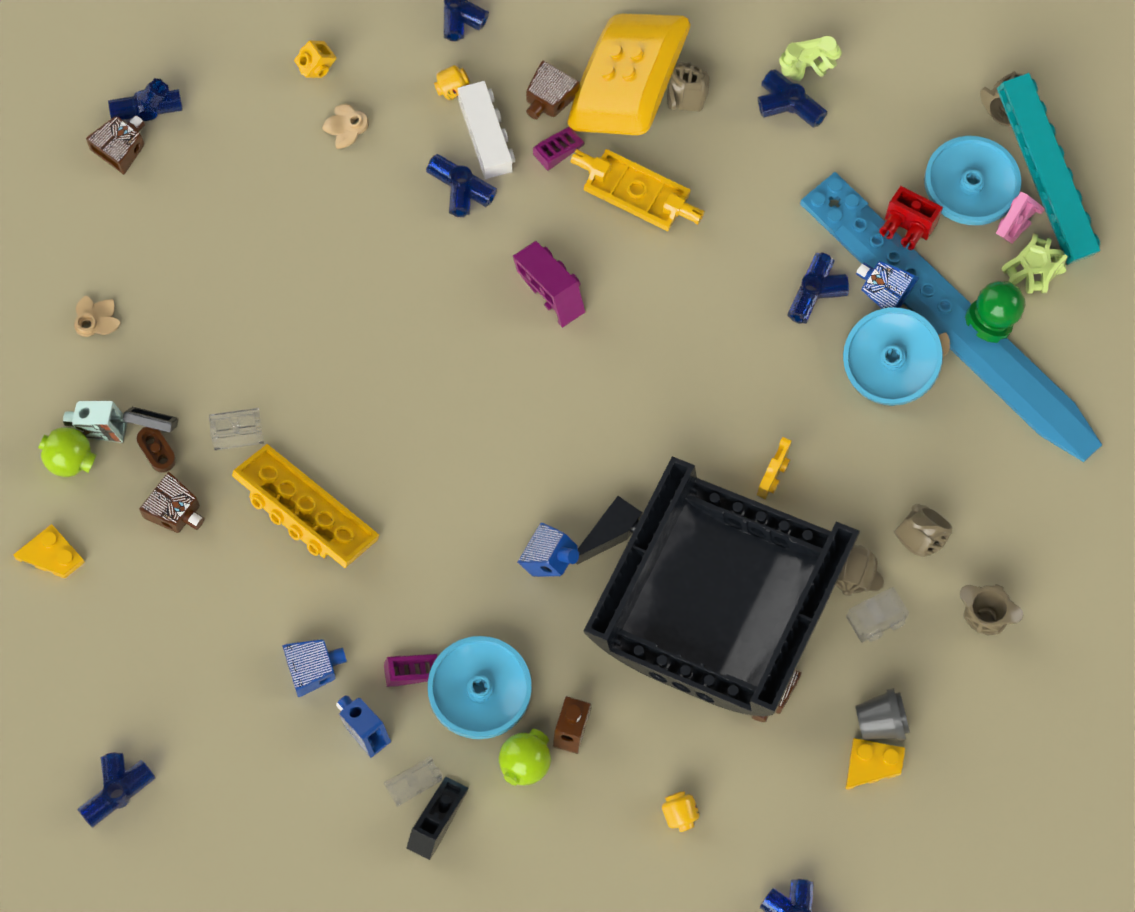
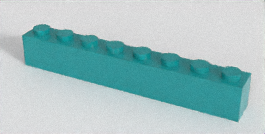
[996,73,1101,265]

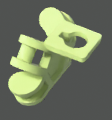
[779,36,842,81]
[1002,233,1068,294]

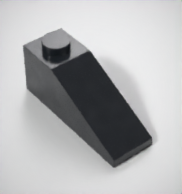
[576,496,643,565]
[406,776,469,860]

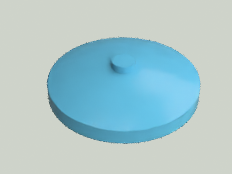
[924,136,1021,225]
[843,307,943,406]
[427,636,532,739]

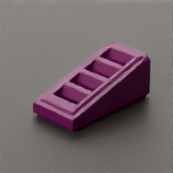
[533,127,585,171]
[384,654,438,687]

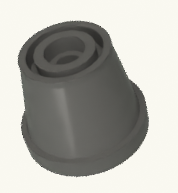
[855,688,910,741]

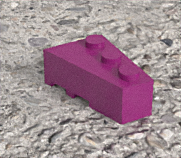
[513,241,585,328]

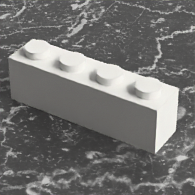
[457,81,515,179]

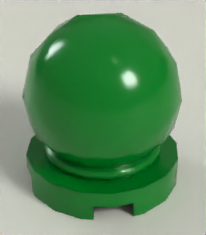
[965,281,1026,343]

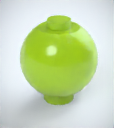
[38,427,97,477]
[499,729,551,786]

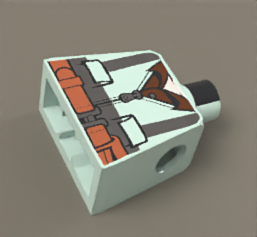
[63,401,127,443]

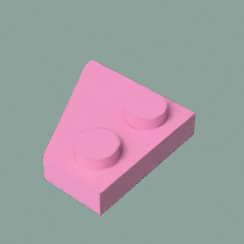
[996,192,1045,244]

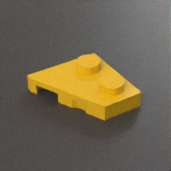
[757,437,791,500]
[13,524,85,578]
[845,738,905,789]

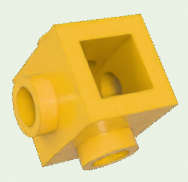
[294,40,337,78]

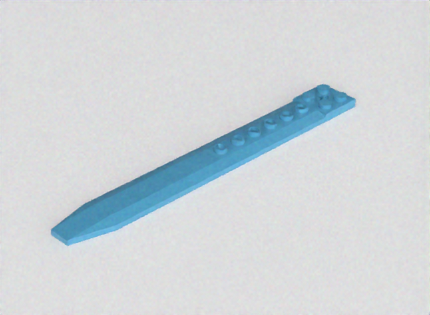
[800,172,1102,462]

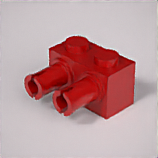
[879,186,943,250]

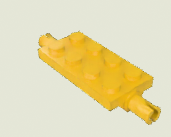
[571,149,705,231]

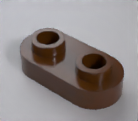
[137,427,176,472]

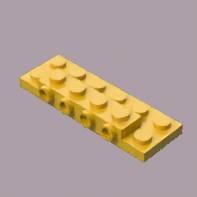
[232,444,379,568]

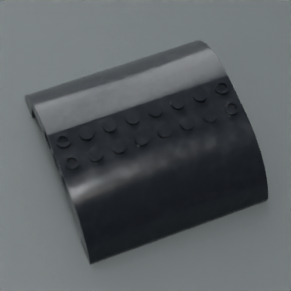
[583,456,860,716]

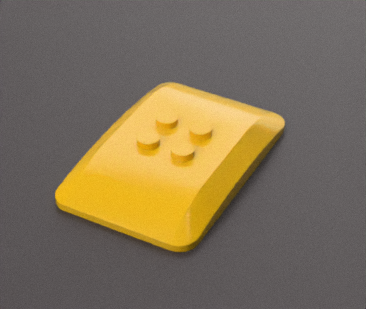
[567,14,691,135]

